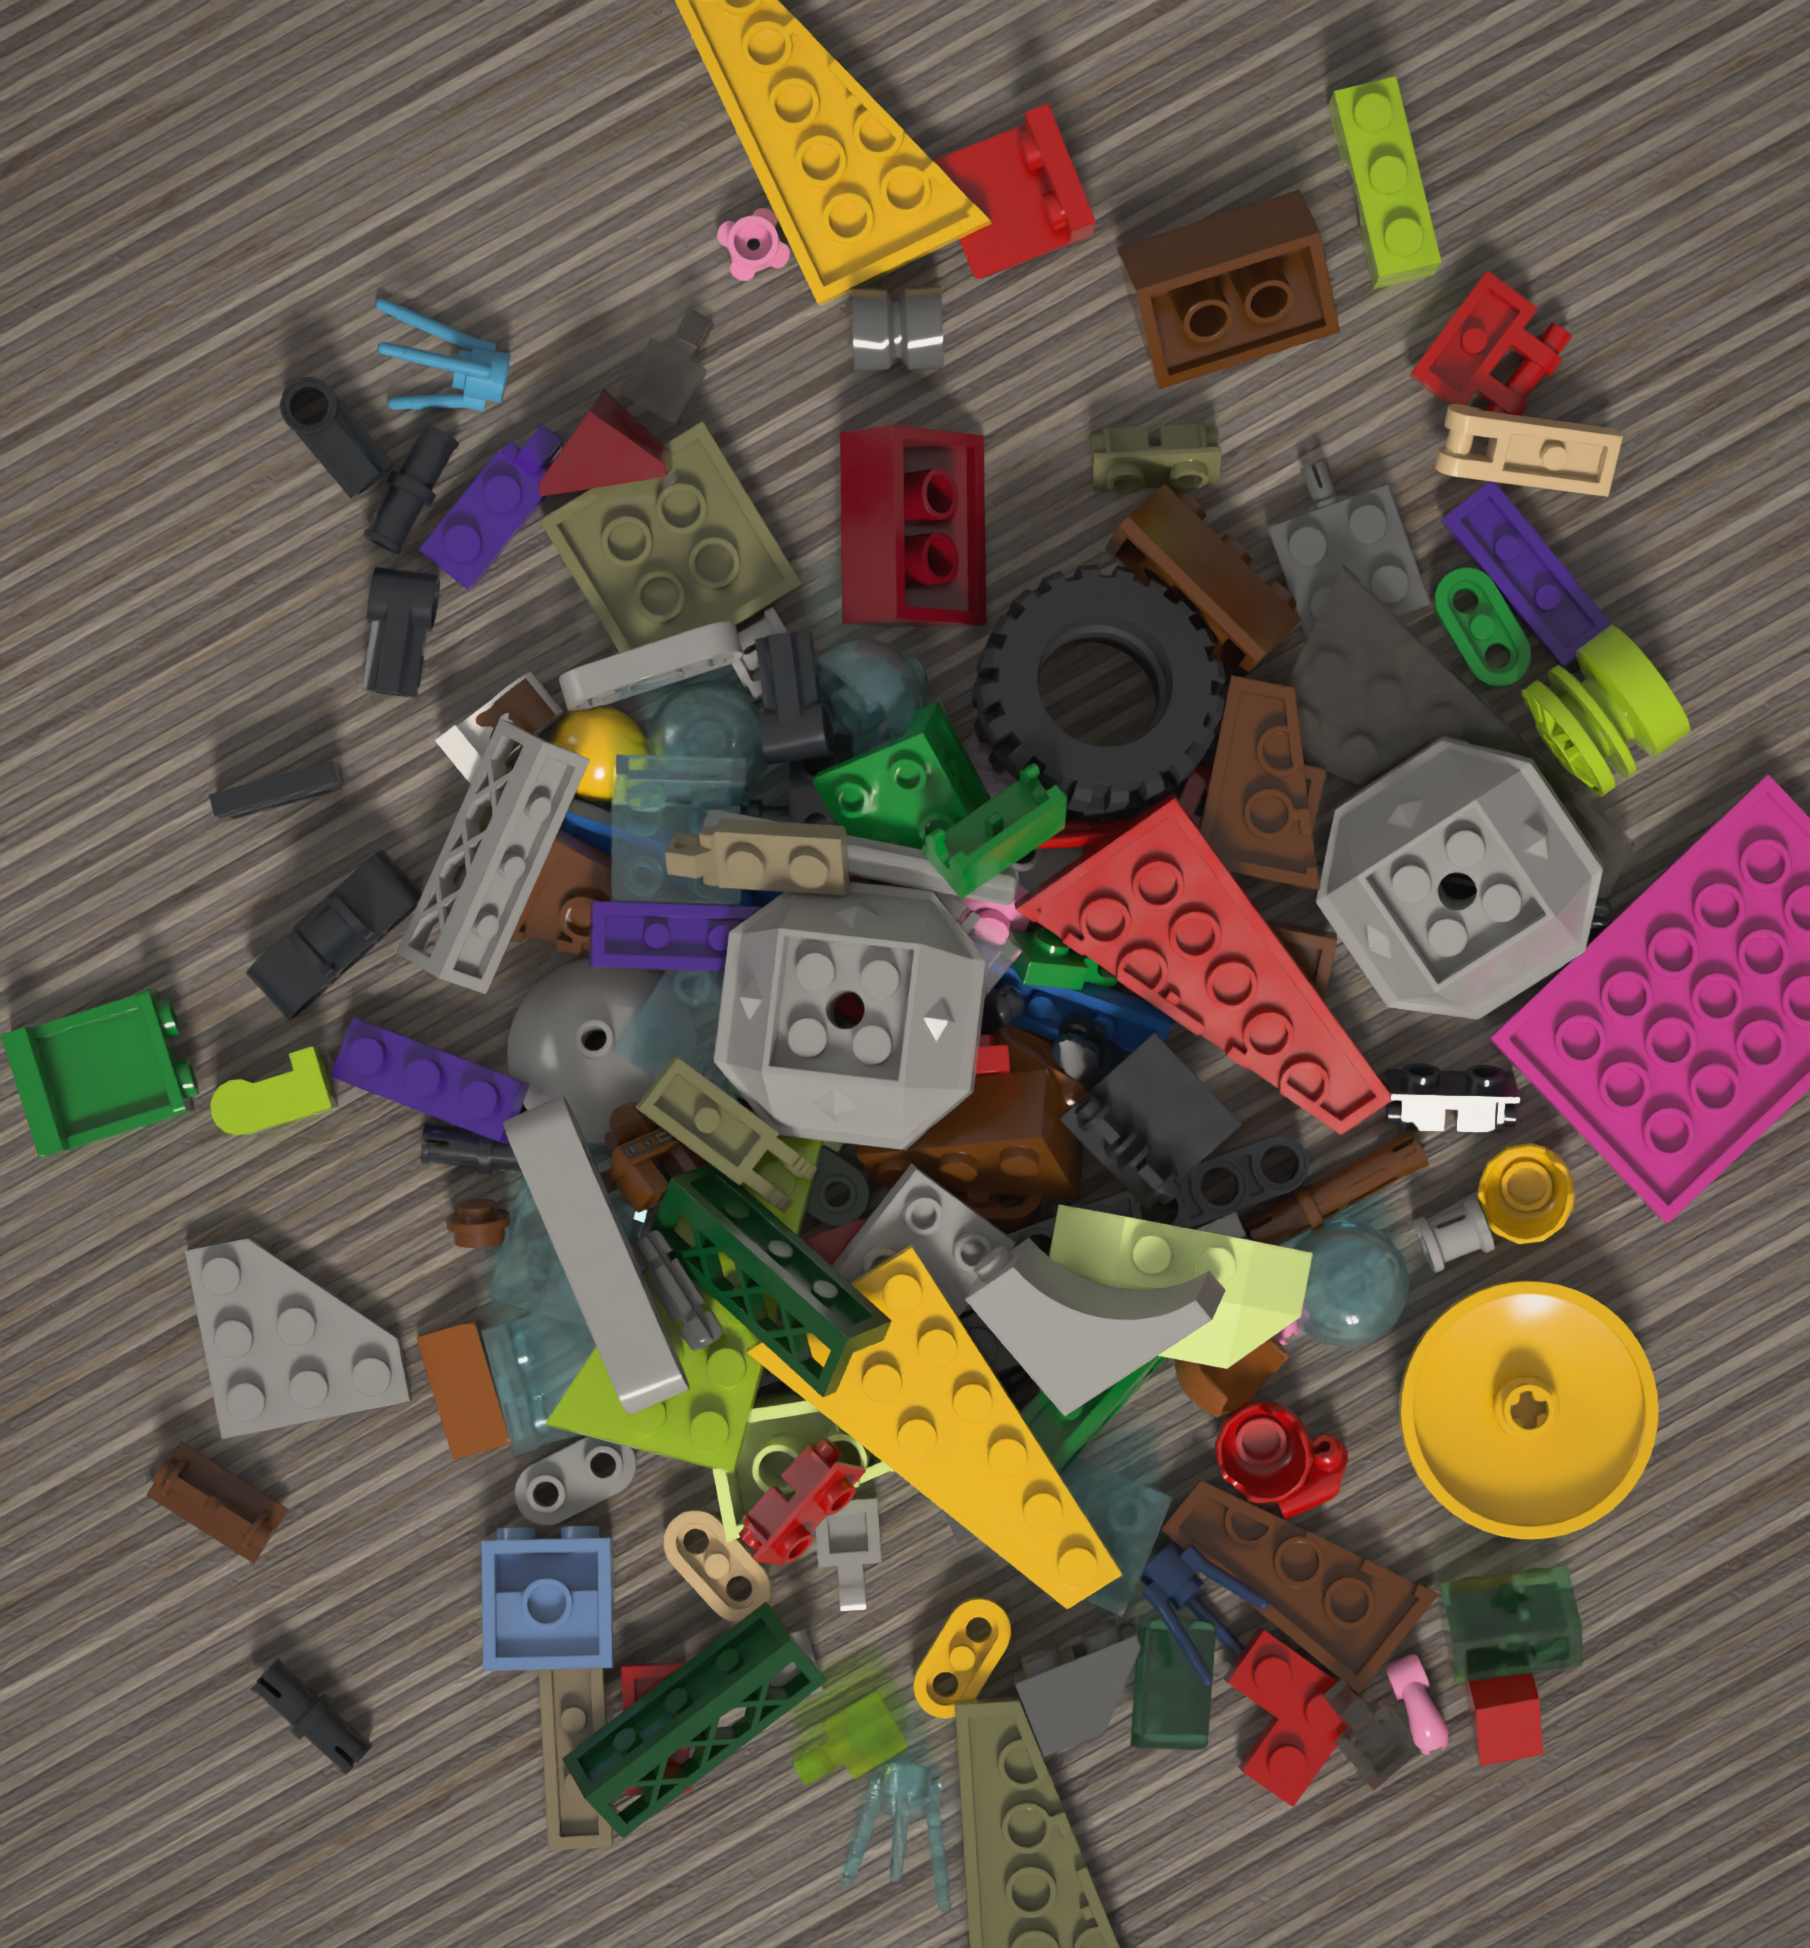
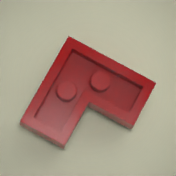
[1223,1626,1367,1807]

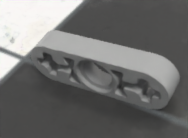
[559,621,744,712]

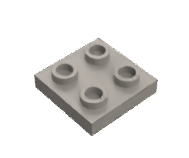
[832,1163,1016,1317]

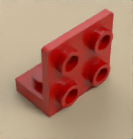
[933,103,1096,280]

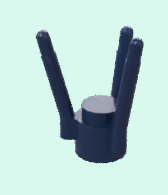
[1138,1542,1269,1685]

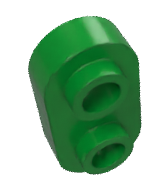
[1432,568,1531,688]

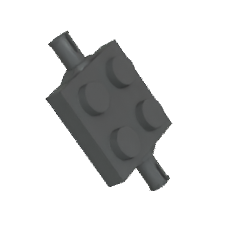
[1267,460,1431,673]

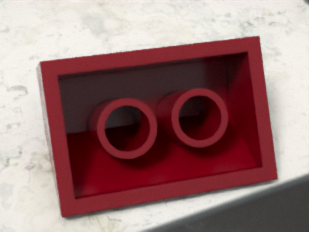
[840,425,986,627]

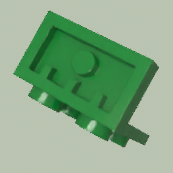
[813,701,992,885]

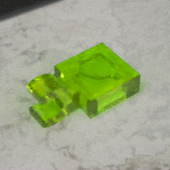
[791,1690,909,1786]

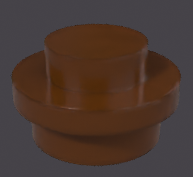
[446,1199,511,1248]

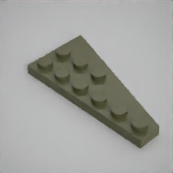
[954,1696,1120,1948]

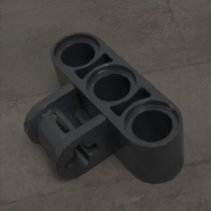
[246,850,422,1021]

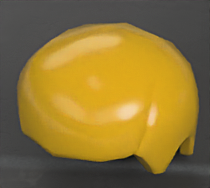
[549,705,649,802]
[1477,1143,1576,1244]

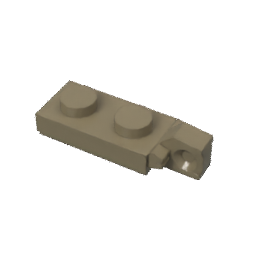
[665,818,850,896]

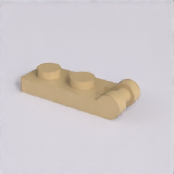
[1434,404,1623,497]

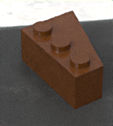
[857,1069,1083,1200]

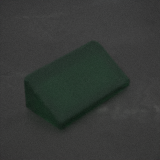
[1130,1616,1216,1750]

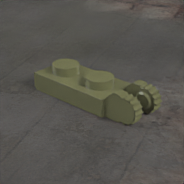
[636,1056,817,1213]

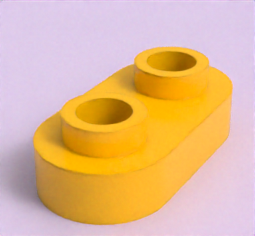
[913,1597,1011,1718]

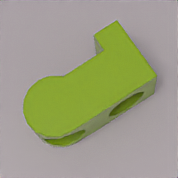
[210,1046,338,1135]

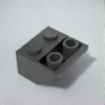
[1012,1618,1141,1757]

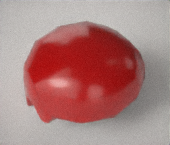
[1215,1400,1313,1504]

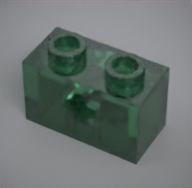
[1440,1566,1582,1683]

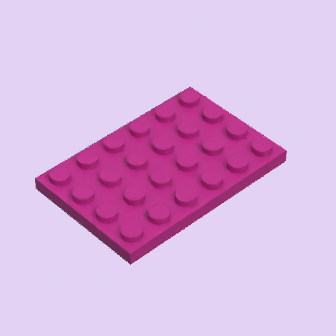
[1488,774,1810,1224]

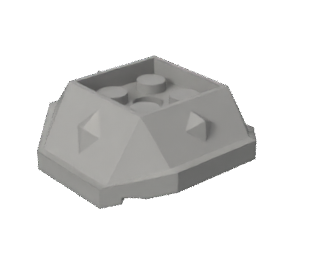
[1316,736,1604,1020]
[714,882,989,1150]

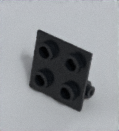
[1059,1032,1242,1210]

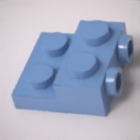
[481,1526,614,1671]

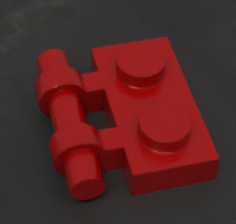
[1409,270,1572,416]

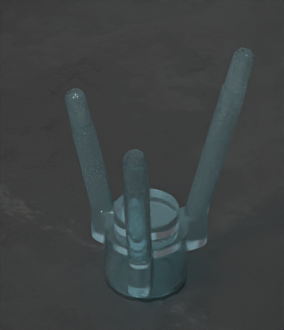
[841,1762,951,1913]

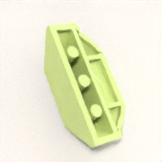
[1049,1205,1313,1369]

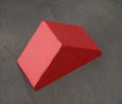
[1456,1627,1543,1766]

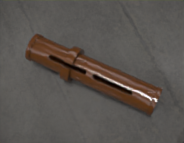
[1241,1129,1429,1246]

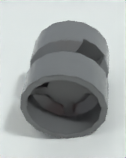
[851,285,944,372]

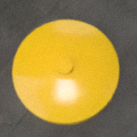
[1399,1281,1659,1540]

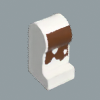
[435,672,564,784]

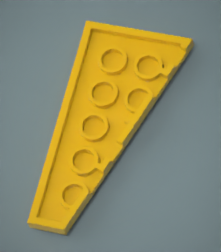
[747,1244,1122,1609]

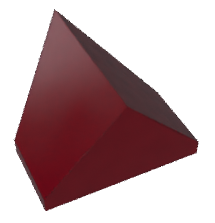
[538,389,673,496]

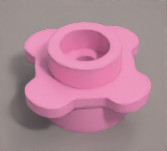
[717,208,790,281]

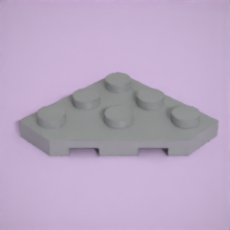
[185,1238,412,1439]

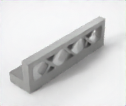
[396,718,590,994]

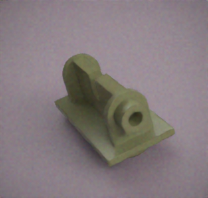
[1090,422,1222,494]

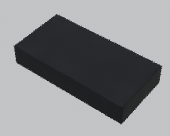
[209,760,345,822]

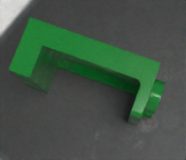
[1,988,199,1157]

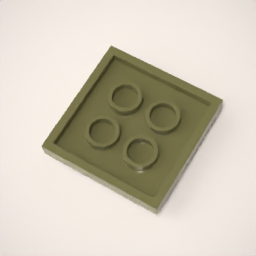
[539,421,803,653]

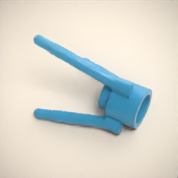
[376,298,511,412]

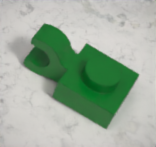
[1003,928,1117,990]

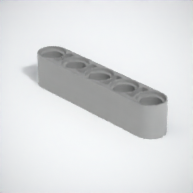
[503,1095,690,1416]

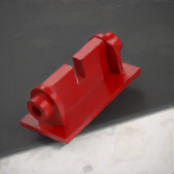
[739,1437,866,1566]

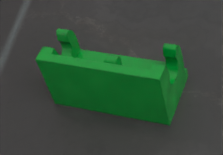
[922,763,1067,900]

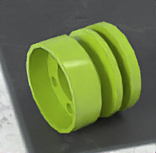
[1521,625,1691,797]

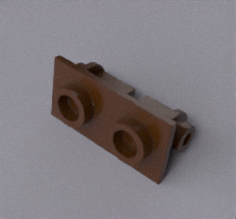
[146,1441,289,1564]

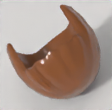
[1174,1336,1288,1418]

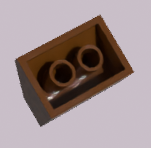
[1117,190,1340,390]
[1105,484,1302,678]

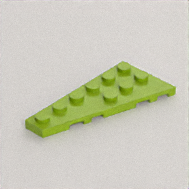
[545,1110,824,1474]

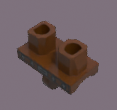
[600,1102,709,1213]

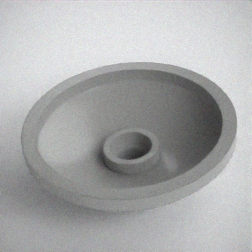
[507,957,699,1146]

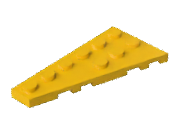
[675,0,992,307]

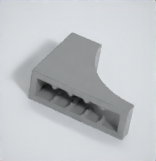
[965,1238,1226,1417]

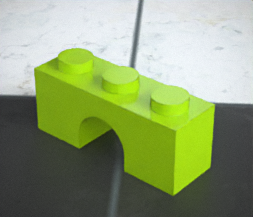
[1328,76,1442,289]

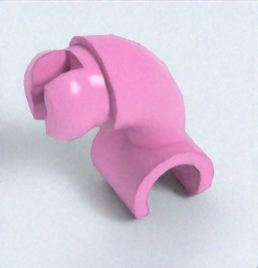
[1385,1655,1449,1755]

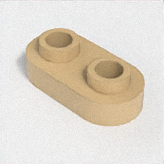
[663,1509,771,1622]

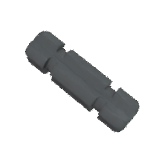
[631,1230,723,1351]

